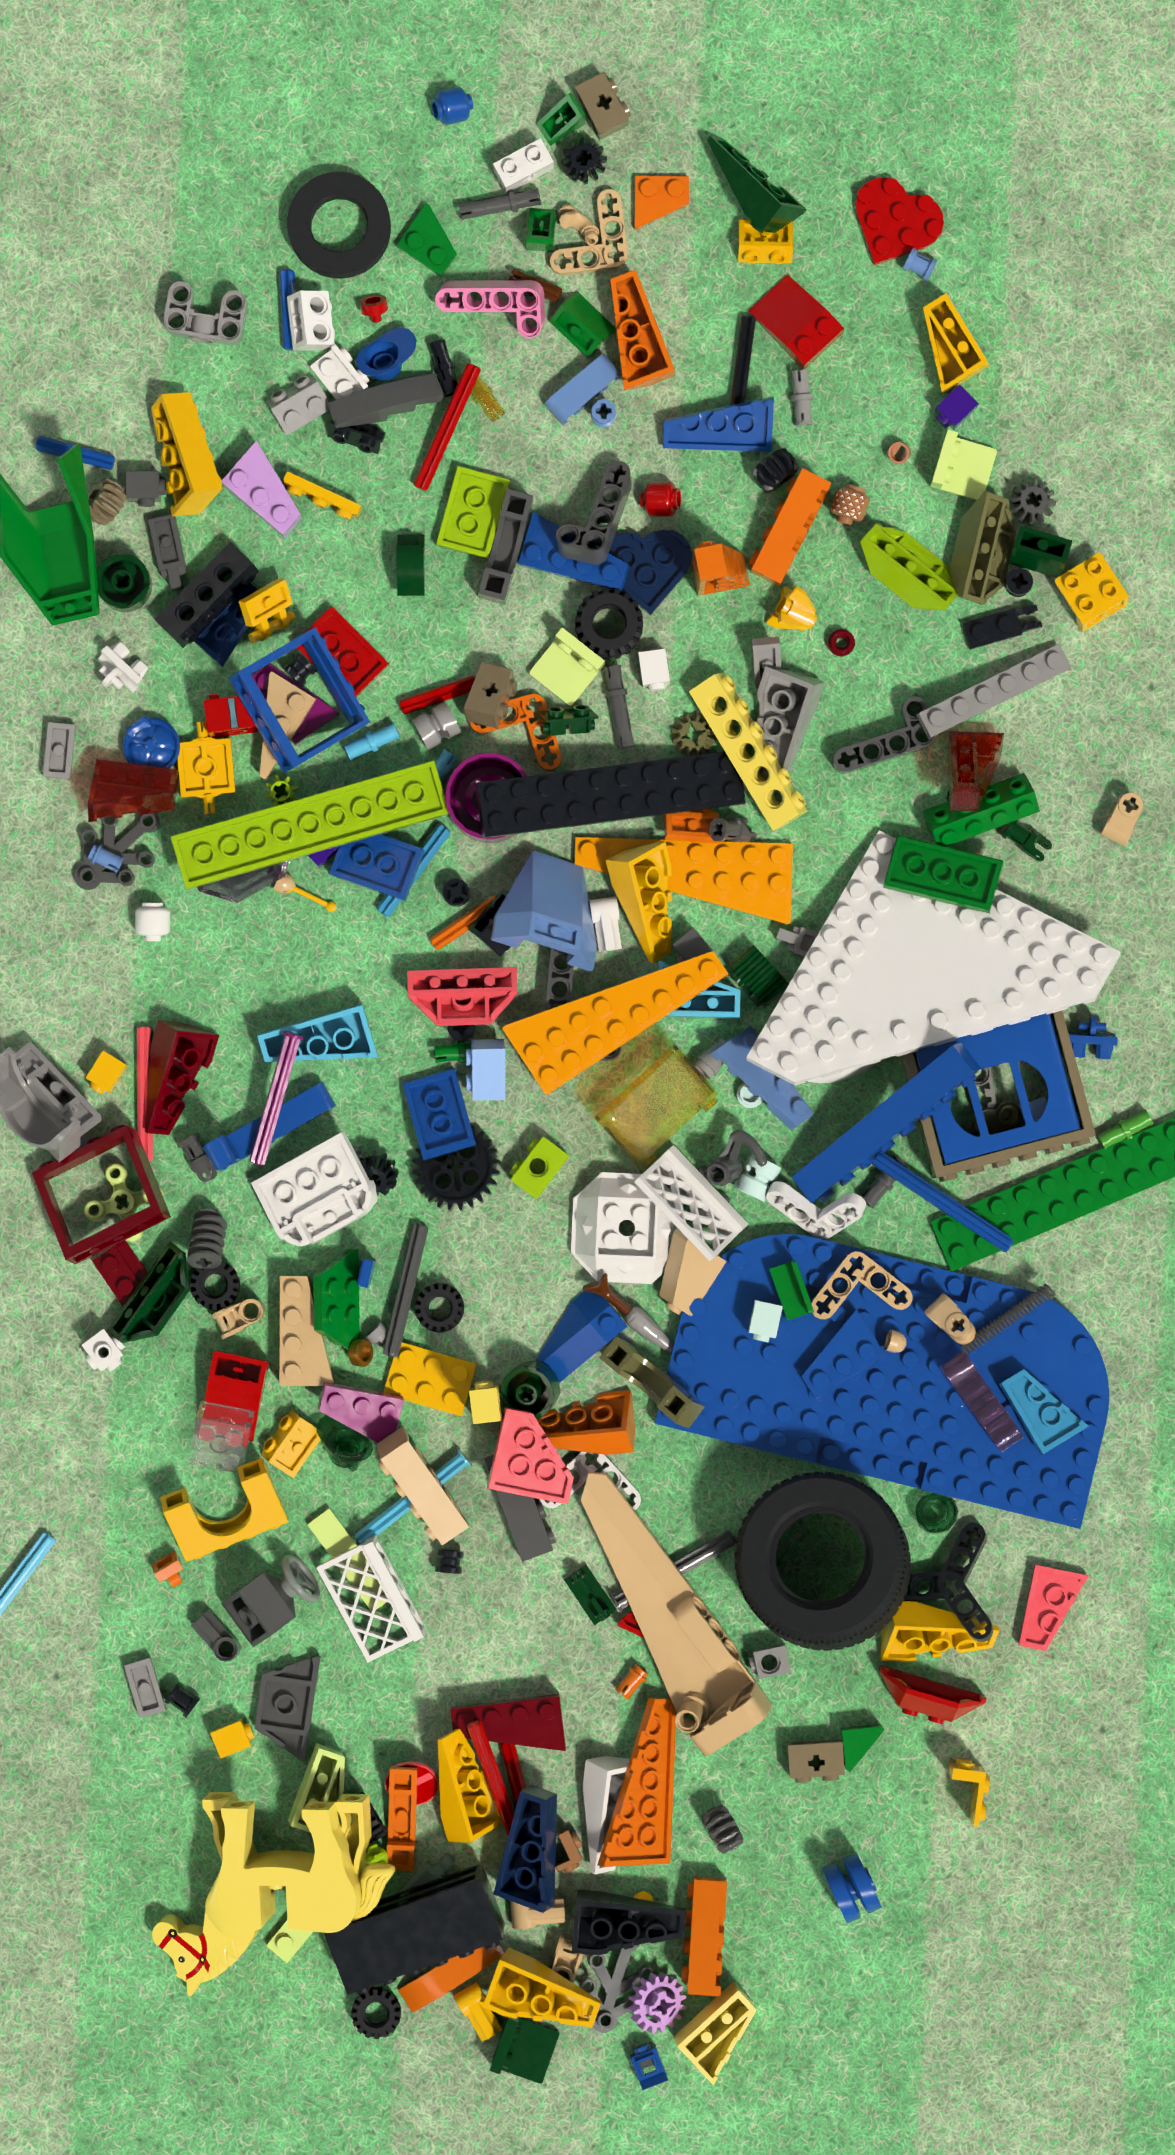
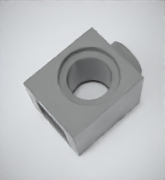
[749,1643,791,1679]

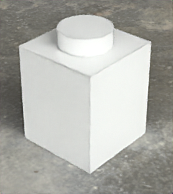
[638,649,670,691]

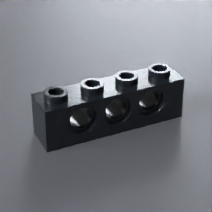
[154,542,259,648]

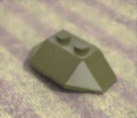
[949,492,1016,605]

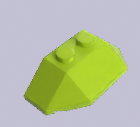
[860,524,958,611]

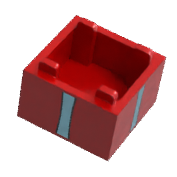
[204,694,259,738]

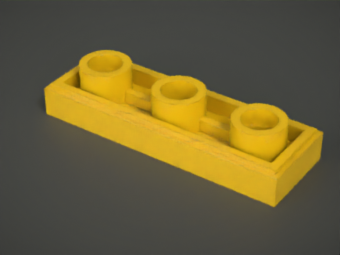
[283,471,362,520]

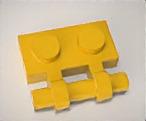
[239,578,295,643]

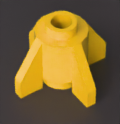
[766,586,817,632]

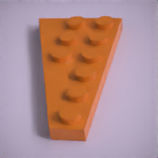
[597,1697,677,1867]

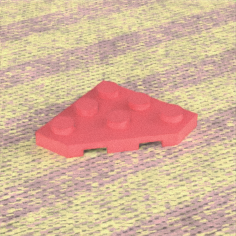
[487,1407,574,1504]

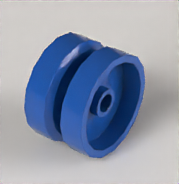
[822,1852,882,1924]

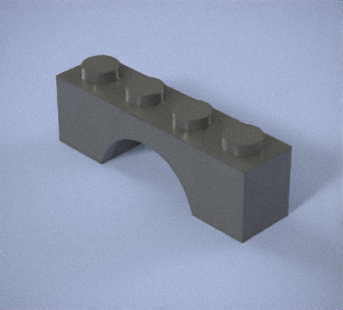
[478,489,534,605]

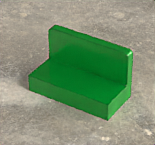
[549,293,616,358]
[769,1260,814,1321]

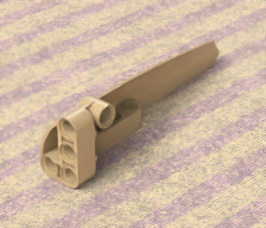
[581,1472,772,1756]

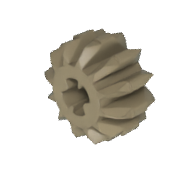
[88,478,127,526]

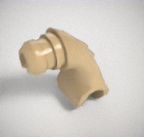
[558,205,600,245]

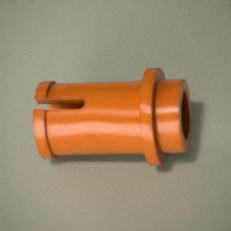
[615,1663,649,1700]

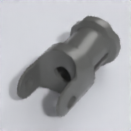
[709,818,757,842]
[177,1133,217,1182]

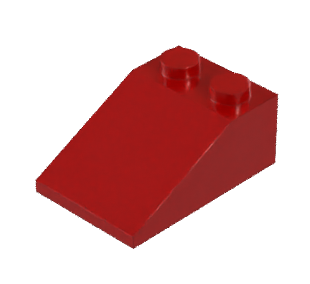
[748,275,844,370]

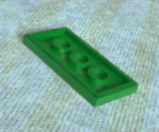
[883,835,1004,914]

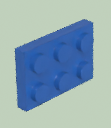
[329,834,425,902]
[403,1068,476,1160]

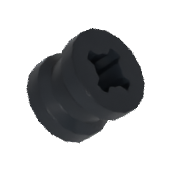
[1005,568,1033,597]
[283,652,317,687]
[443,879,470,907]
[447,1025,475,1041]
[435,1549,464,1574]

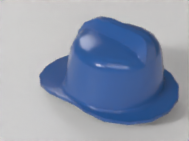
[356,328,417,381]

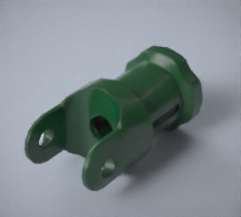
[1002,820,1052,862]

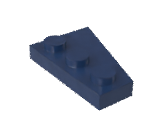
[194,584,258,667]

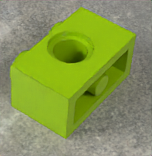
[509,1136,569,1200]

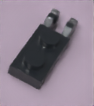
[962,605,1043,650]

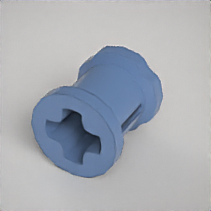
[903,248,938,282]
[591,399,616,427]

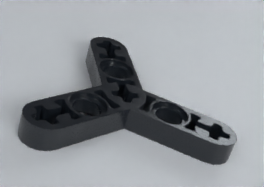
[903,1522,993,1642]

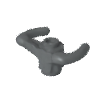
[697,1129,767,1203]

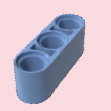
[545,354,622,425]

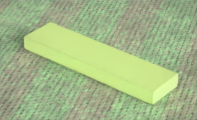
[307,1508,386,1611]

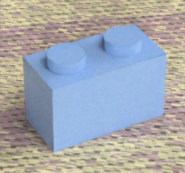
[466,1039,505,1100]

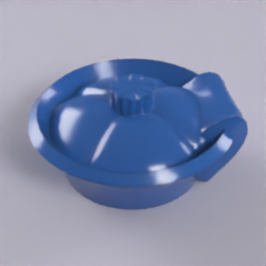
[123,715,180,775]

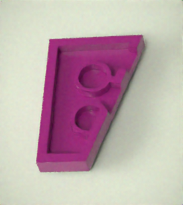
[252,663,339,746]

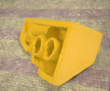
[606,841,672,963]

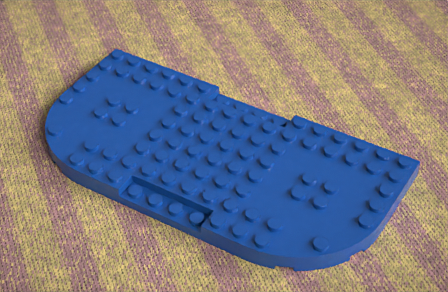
[655,1234,1109,1529]

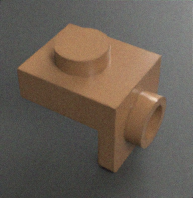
[555,1828,582,1873]

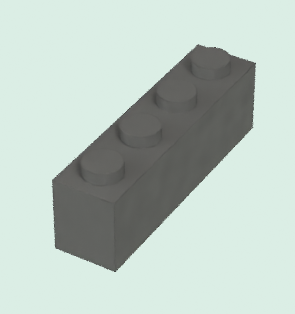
[484,1454,556,1562]

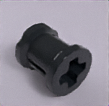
[164,1683,200,1718]

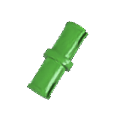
[1097,1109,1154,1149]

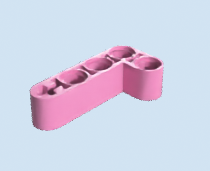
[435,280,545,338]

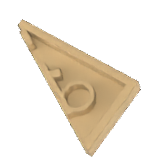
[259,671,316,780]

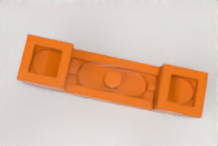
[387,1767,417,1871]
[398,1945,504,2013]

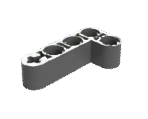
[556,461,632,565]
[832,697,935,774]

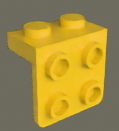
[948,1758,990,1827]

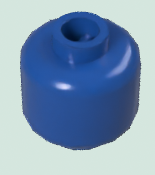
[431,86,473,125]

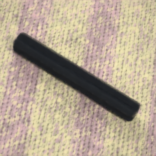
[730,315,756,405]

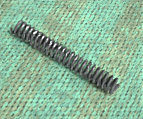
[961,1284,1056,1355]

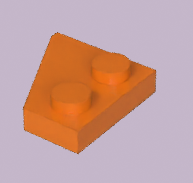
[635,176,689,229]
[664,809,720,843]

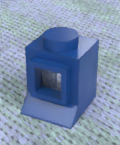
[630,2043,668,2090]

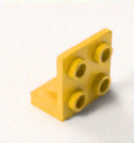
[1055,553,1129,632]

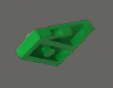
[397,203,457,277]

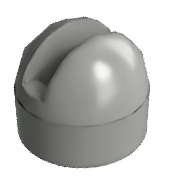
[365,1322,388,1346]

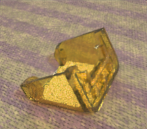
[594,1044,718,1167]

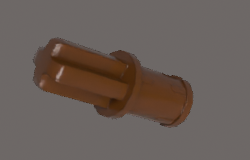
[509,268,563,303]

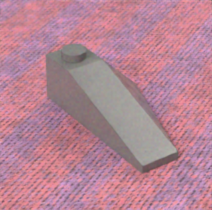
[757,666,825,780]

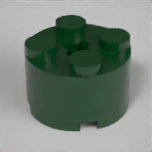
[97,554,153,613]
[500,1360,560,1419]

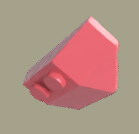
[407,967,518,1026]

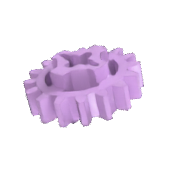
[628,1972,686,2034]

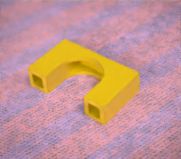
[160,1457,288,1562]

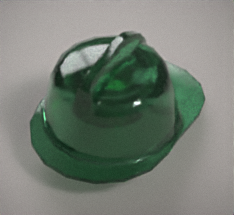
[316,1415,373,1472]

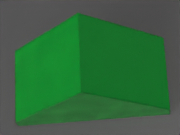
[536,93,586,146]
[526,208,557,252]
[840,1724,884,1772]

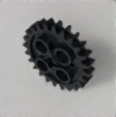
[412,1126,501,1212]

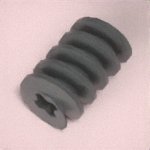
[187,1208,227,1269]

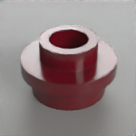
[828,629,855,657]

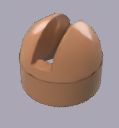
[888,441,911,464]

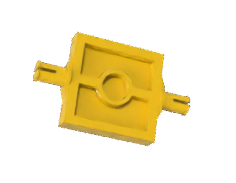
[177,721,236,815]

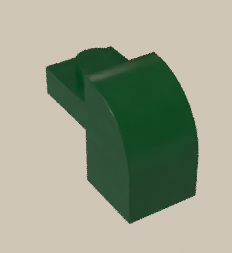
[396,534,425,596]

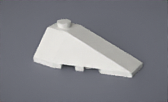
[583,1756,630,1874]

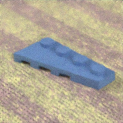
[710,1026,814,1131]

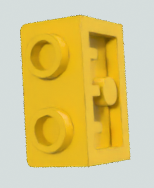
[738,220,793,264]
[261,1410,325,1478]

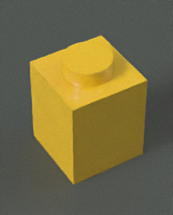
[86,1050,128,1095]
[210,1718,255,1759]

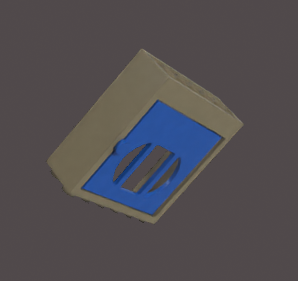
[900,1011,1096,1182]

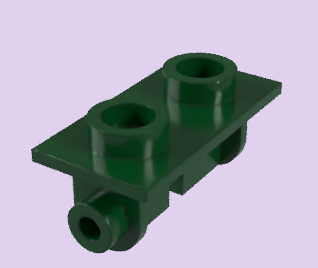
[538,705,598,736]
[564,1564,617,1625]

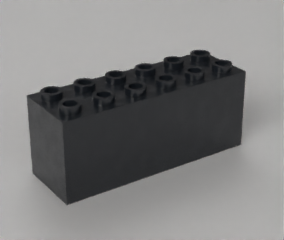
[324,1863,505,1995]

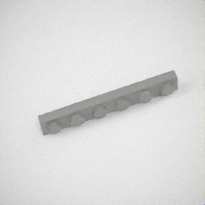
[916,644,1071,739]

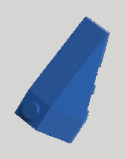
[535,1291,627,1383]

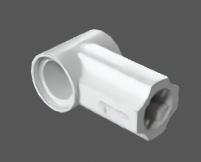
[589,896,622,952]

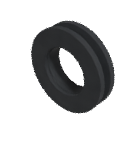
[287,172,391,279]

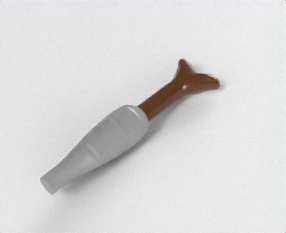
[582,1273,674,1355]

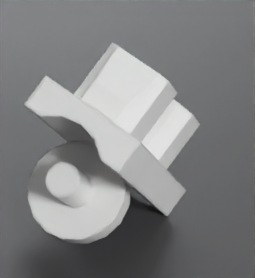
[98,642,148,693]

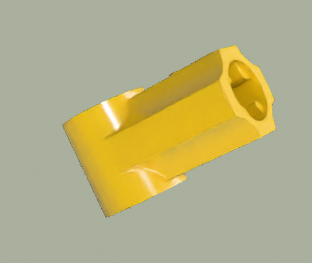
[453,1982,502,2041]

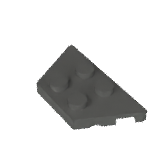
[254,1655,321,1762]

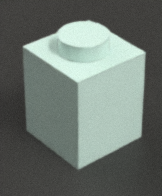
[748,1300,783,1342]

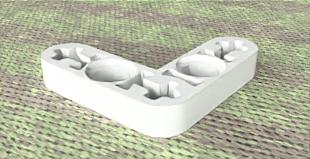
[766,1181,866,1240]
[540,1452,641,1510]

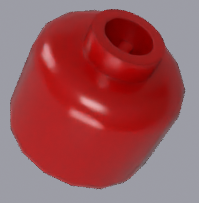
[640,482,681,517]

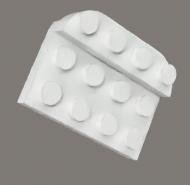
[251,1132,378,1246]

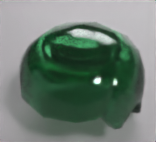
[914,1493,958,1534]

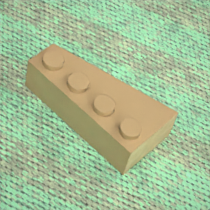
[279,1276,335,1386]
[376,1426,469,1545]

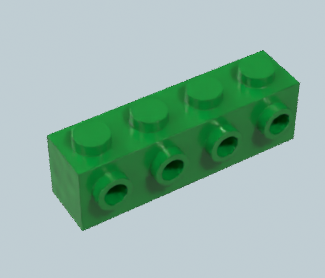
[923,773,1040,847]

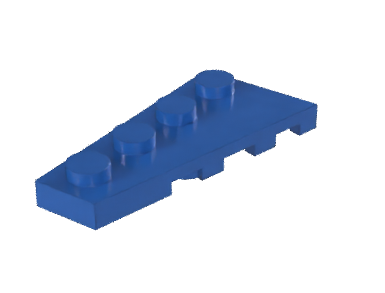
[663,396,774,452]
[518,512,630,592]

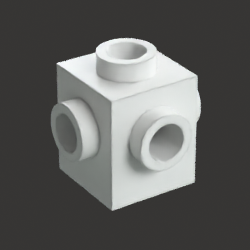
[82,1328,126,1372]

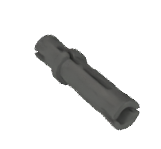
[459,187,542,220]
[604,665,635,748]

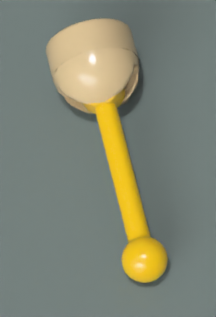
[273,871,337,912]

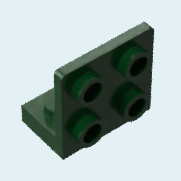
[490,2017,560,2084]

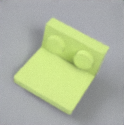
[930,430,997,500]
[530,627,605,706]

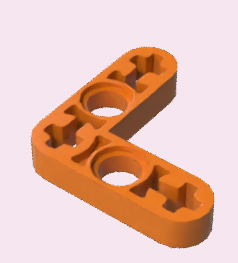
[470,694,561,771]

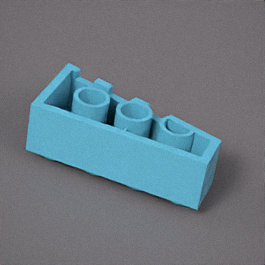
[257,1003,378,1062]

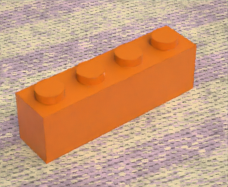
[610,269,675,391]

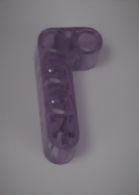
[939,1350,1024,1453]

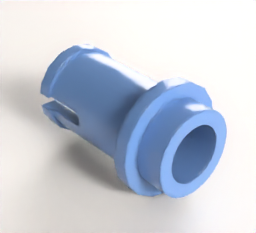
[87,844,124,873]

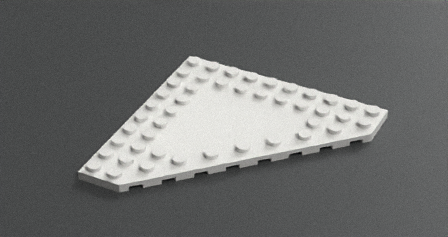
[746,830,1121,1085]

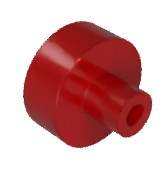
[360,294,388,323]

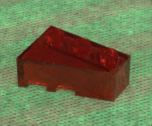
[947,731,1004,811]
[87,759,178,822]

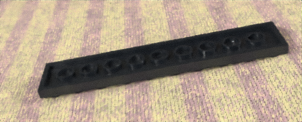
[474,751,746,838]

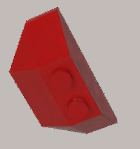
[878,1665,987,1724]

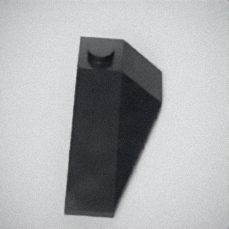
[572,1889,686,1955]

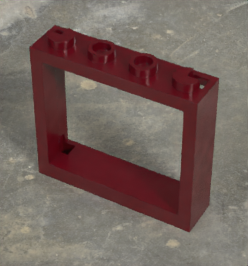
[32,1125,171,1264]

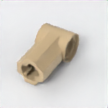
[510,1897,565,1929]

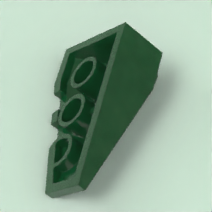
[707,136,807,233]

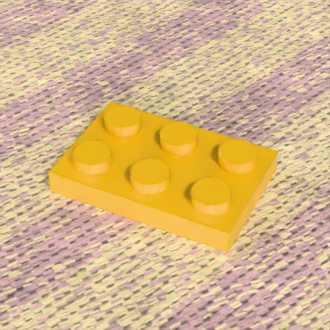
[383,1342,477,1417]

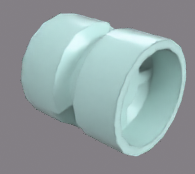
[733,1152,782,1202]

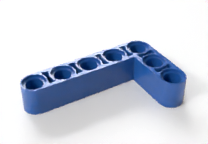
[203,1082,336,1172]

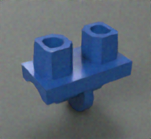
[1068,1014,1118,1059]

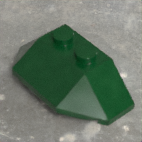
[107,1241,190,1343]

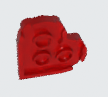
[855,178,944,265]

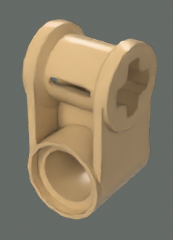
[1100,793,1143,847]
[924,1293,976,1345]
[211,1298,266,1340]
[551,1935,583,1983]

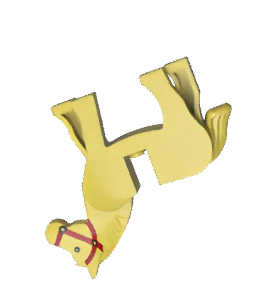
[152,1792,395,1996]

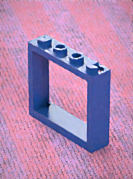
[228,628,370,773]

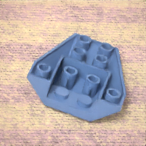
[491,850,597,972]

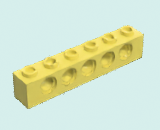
[689,672,808,831]

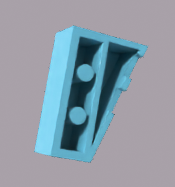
[658,961,741,1019]

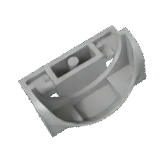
[0,1042,102,1162]

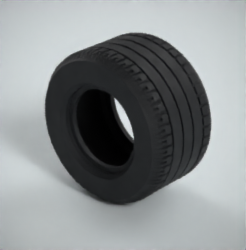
[734,1472,911,1651]

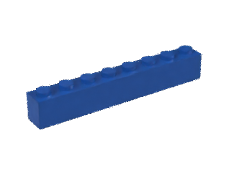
[792,1042,981,1203]

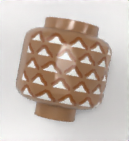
[830,484,870,526]

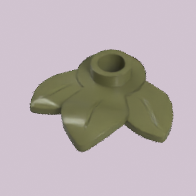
[972,1101,1022,1147]

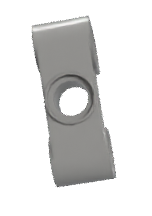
[164,281,248,346]

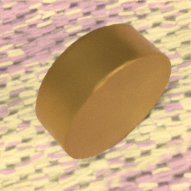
[349,1339,373,1367]

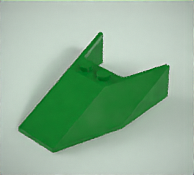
[0,443,100,626]

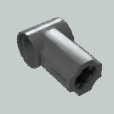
[191,1610,241,1662]

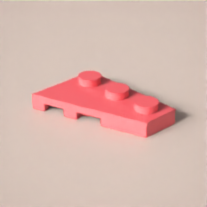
[1018,1564,1089,1651]

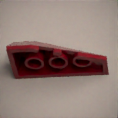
[145,1020,219,1135]

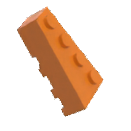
[749,468,831,587]
[692,541,750,596]

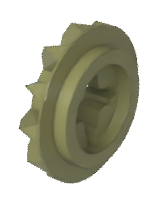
[672,714,715,756]

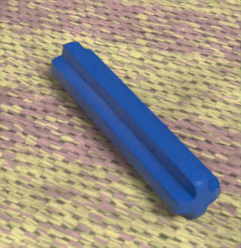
[279,270,296,351]
[36,436,115,470]

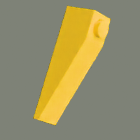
[880,1601,1000,1662]
[438,1729,503,1843]
[483,1947,602,2027]

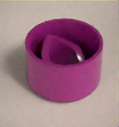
[446,753,527,843]

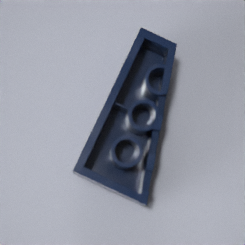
[493,1785,557,1913]

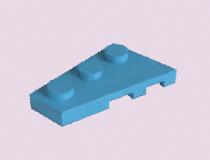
[999,1369,1089,1455]

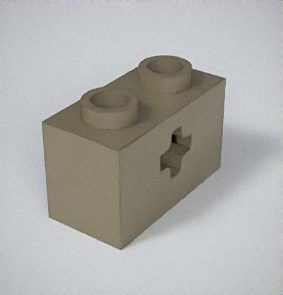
[575,72,631,140]
[464,662,517,729]
[787,1739,845,1783]

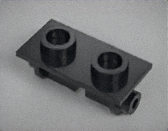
[327,419,386,454]

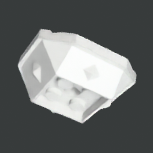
[571,1172,680,1284]

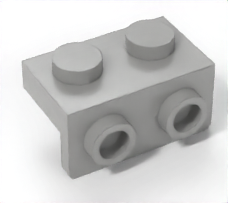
[266,374,329,436]

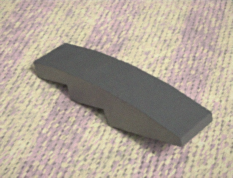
[328,373,444,428]

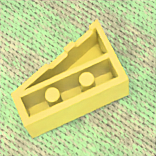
[673,1981,756,2085]

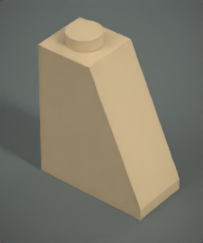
[659,1229,727,1316]

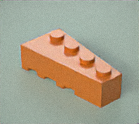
[681,1876,727,1997]

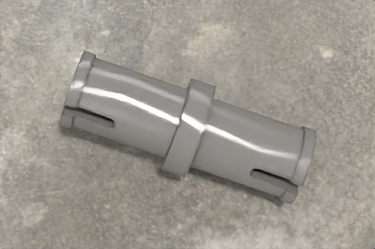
[791,370,813,426]

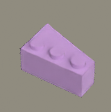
[222,441,302,539]

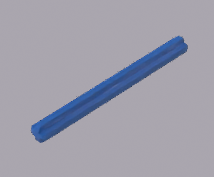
[872,1151,1013,1252]

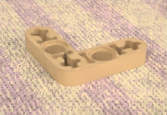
[550,189,628,275]
[811,1251,913,1319]

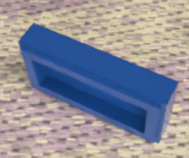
[357,1259,376,1288]

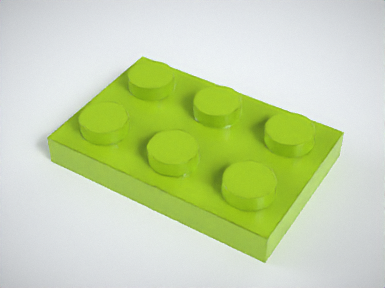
[436,466,510,560]

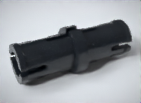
[428,339,458,397]

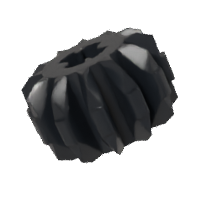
[561,137,607,185]
[752,448,799,493]
[359,1150,399,1196]

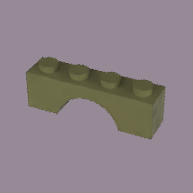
[600,1336,705,1428]

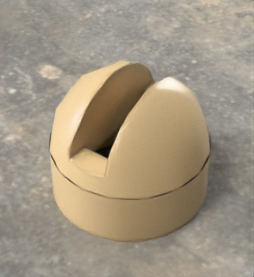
[884,1329,906,1353]

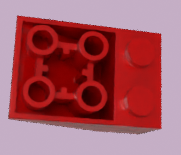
[200,1350,270,1441]

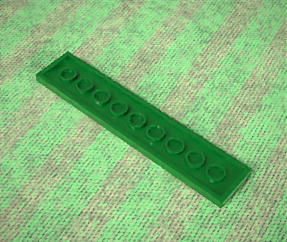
[930,1118,1175,1272]

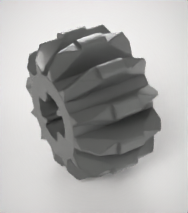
[1009,478,1056,525]
[702,1805,743,1854]

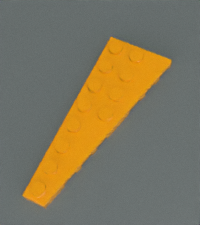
[575,837,793,924]
[502,951,729,1096]

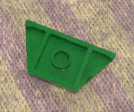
[313,1249,360,1354]

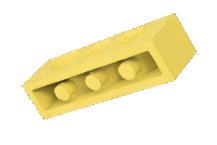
[469,1380,503,1424]

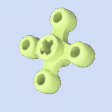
[84,1163,164,1243]

